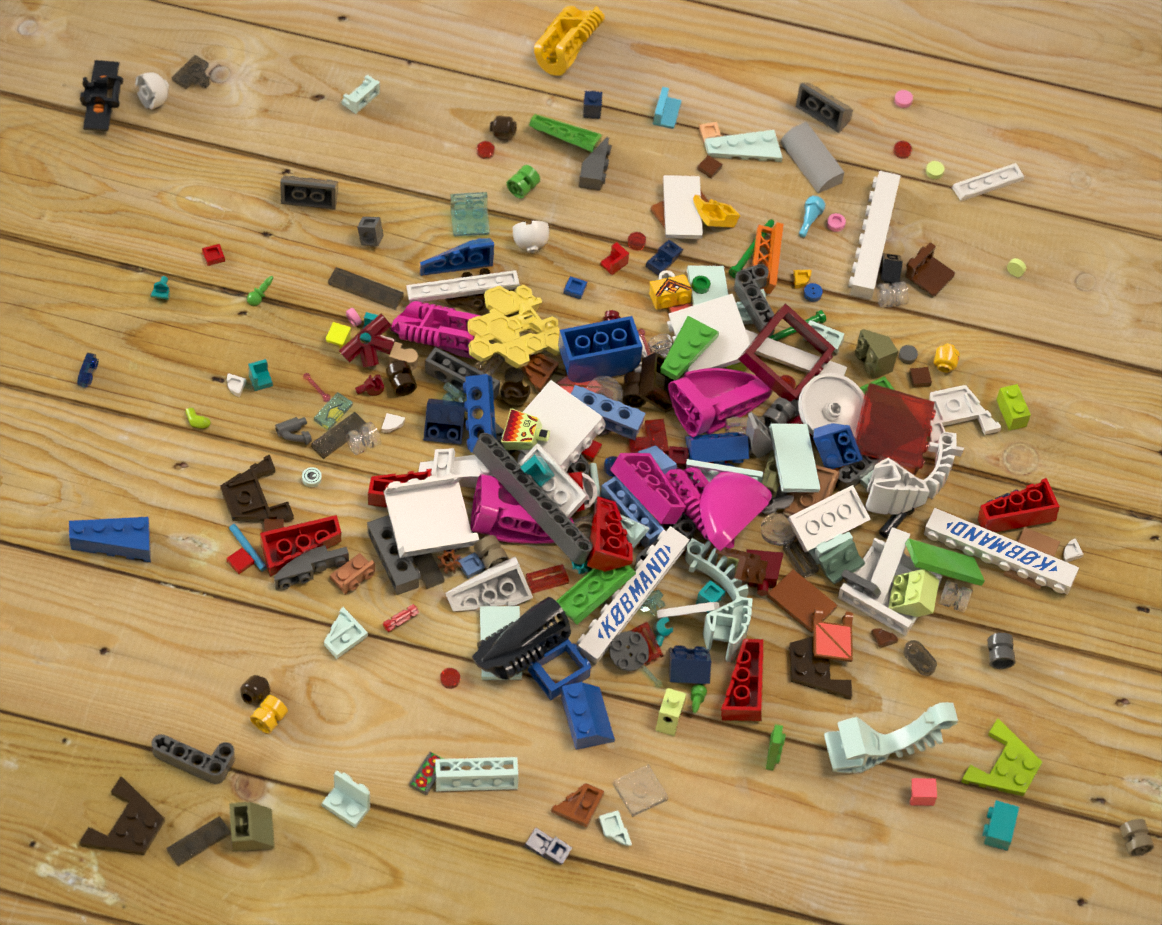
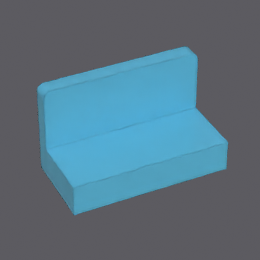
[653,87,681,129]

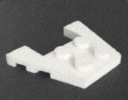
[929,385,1001,443]

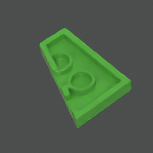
[766,724,786,771]

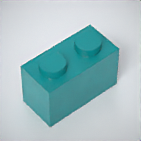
[982,800,1019,851]

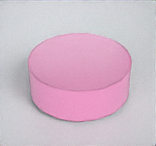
[894,90,913,108]
[827,214,846,232]
[346,308,362,327]

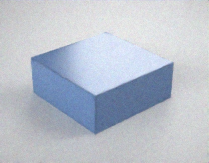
[458,552,485,579]

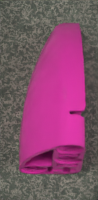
[668,368,773,437]
[700,472,772,551]
[470,474,574,544]

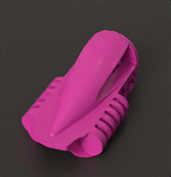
[391,301,480,359]
[665,467,736,550]

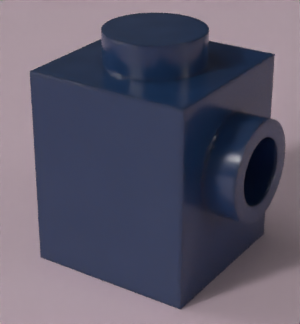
[583,91,602,119]

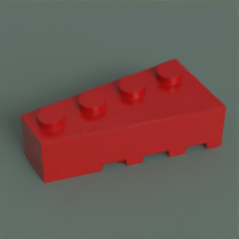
[977,478,1060,532]
[260,515,342,577]

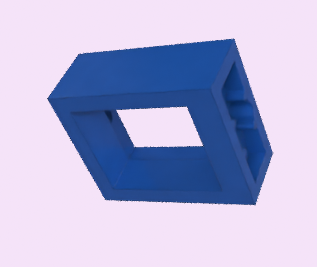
[528,639,591,701]

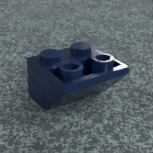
[423,398,466,444]
[669,645,711,684]

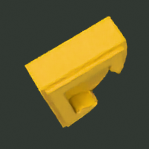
[793,270,812,289]

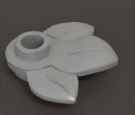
[761,486,794,514]

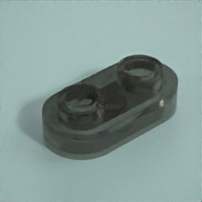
[903,640,937,676]

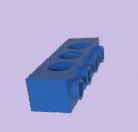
[463,374,497,454]

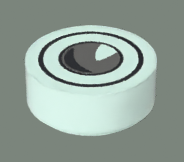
[302,467,322,487]

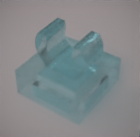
[442,382,466,402]
[640,590,665,615]

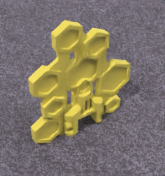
[467,285,561,369]

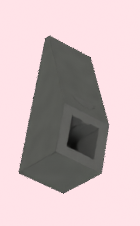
[579,137,612,191]

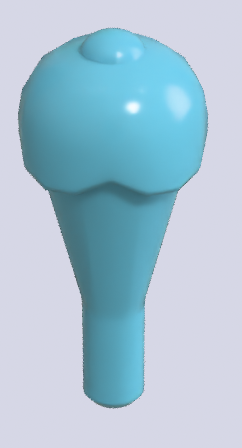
[799,196,825,237]

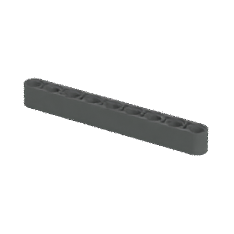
[473,433,593,565]

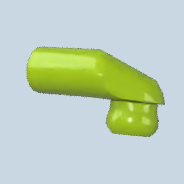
[185,408,211,429]

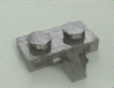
[172,55,211,89]

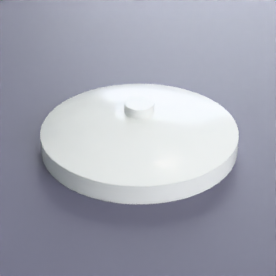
[798,373,870,440]

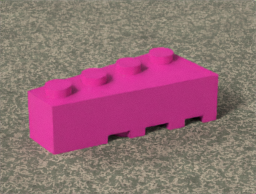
[610,453,686,524]

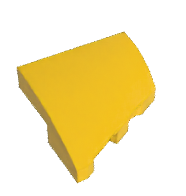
[693,195,740,228]

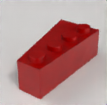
[721,639,764,721]

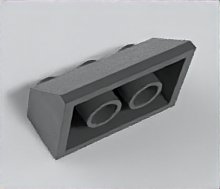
[796,83,853,133]
[280,176,338,210]

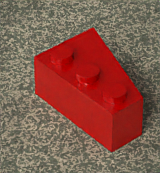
[368,468,432,508]

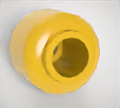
[934,344,960,373]

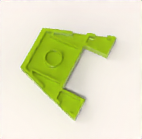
[961,719,1042,796]

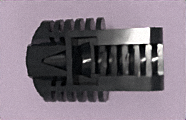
[472,597,571,680]

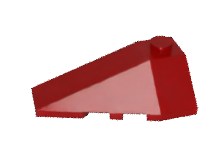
[587,496,633,572]

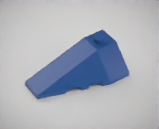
[420,238,494,276]

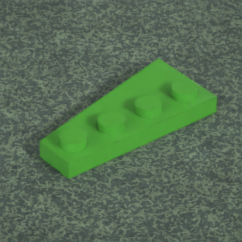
[529,114,602,152]
[661,316,719,380]

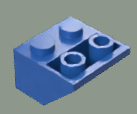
[813,423,863,469]

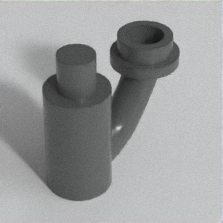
[275,417,312,445]

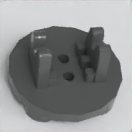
[609,631,649,671]

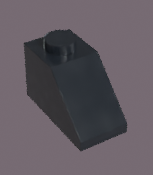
[880,253,903,285]

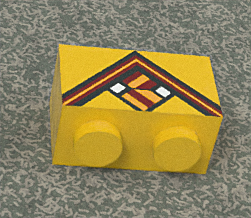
[649,274,692,310]

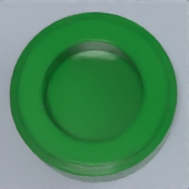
[691,275,711,294]

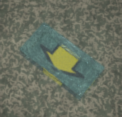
[314,392,353,430]

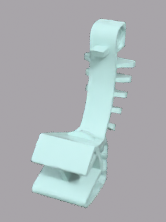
[685,538,752,662]
[824,702,958,773]

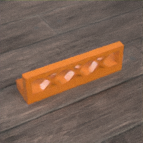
[752,222,784,294]

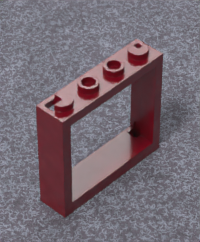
[738,303,836,402]

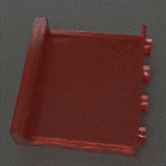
[854,383,936,475]

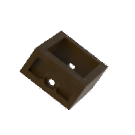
[639,352,681,413]

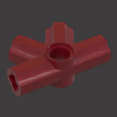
[339,313,395,367]

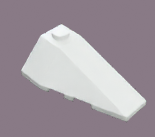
[419,455,495,488]
[445,557,533,611]

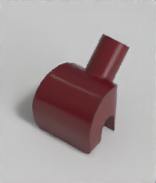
[355,375,385,396]

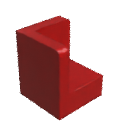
[600,242,629,275]

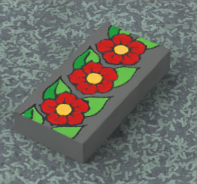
[409,752,446,795]

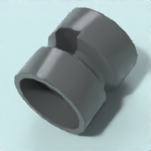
[761,398,796,430]
[987,633,1016,669]

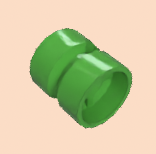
[506,165,541,199]

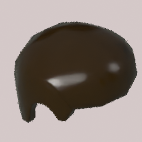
[500,380,531,406]

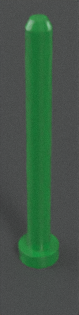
[728,219,775,278]
[767,310,826,341]

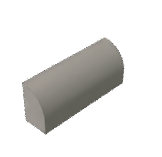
[780,122,844,194]

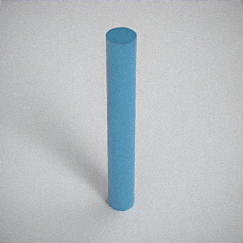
[229,524,267,572]

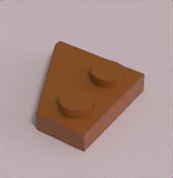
[520,353,559,392]
[551,783,604,828]

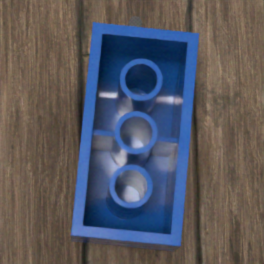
[558,316,643,383]

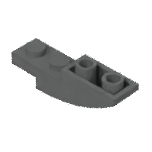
[274,545,349,590]

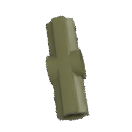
[762,450,780,498]

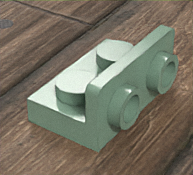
[818,539,865,584]

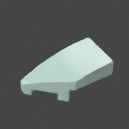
[598,810,632,846]

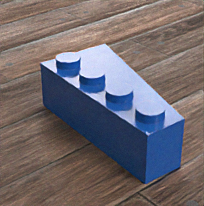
[69,517,151,562]

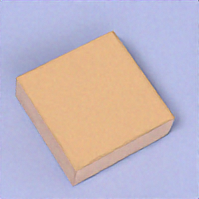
[699,122,721,142]

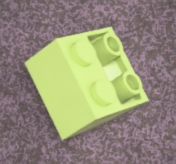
[888,569,939,617]

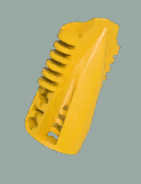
[534,6,605,76]

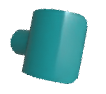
[151,276,170,300]
[653,617,673,647]

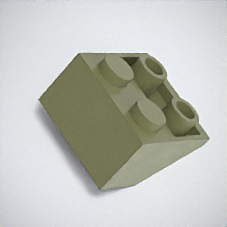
[855,329,898,379]
[229,802,275,852]

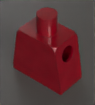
[746,549,783,596]

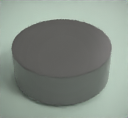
[899,345,918,364]

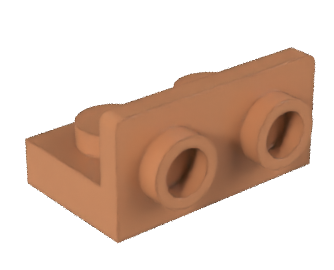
[330,553,375,594]

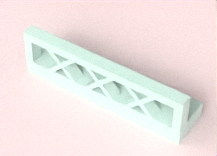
[686,459,763,489]
[435,757,518,791]

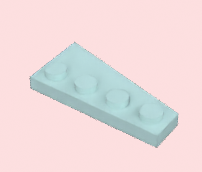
[704,130,782,162]

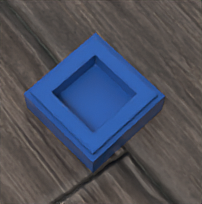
[564,276,587,299]

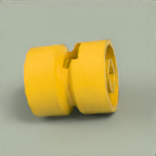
[250,695,288,734]

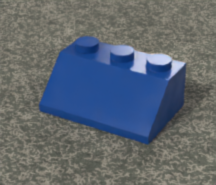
[685,432,749,464]
[561,682,615,750]

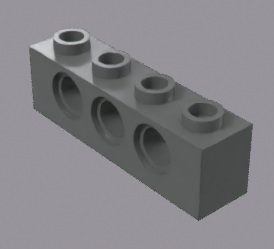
[425,347,500,400]
[367,515,421,595]

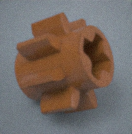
[437,549,462,574]

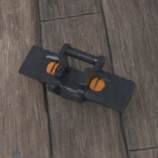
[80,60,124,131]

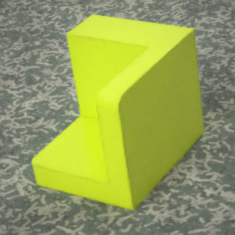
[326,322,351,354]

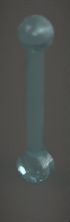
[641,664,662,688]

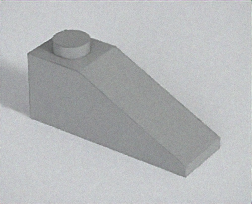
[746,412,774,458]

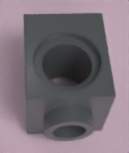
[357,217,384,247]

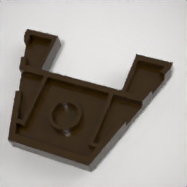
[220,455,294,521]
[789,636,852,699]
[79,776,165,855]

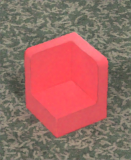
[910,778,937,806]

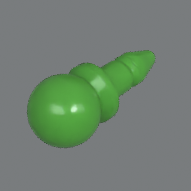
[247,276,273,306]
[691,684,707,713]

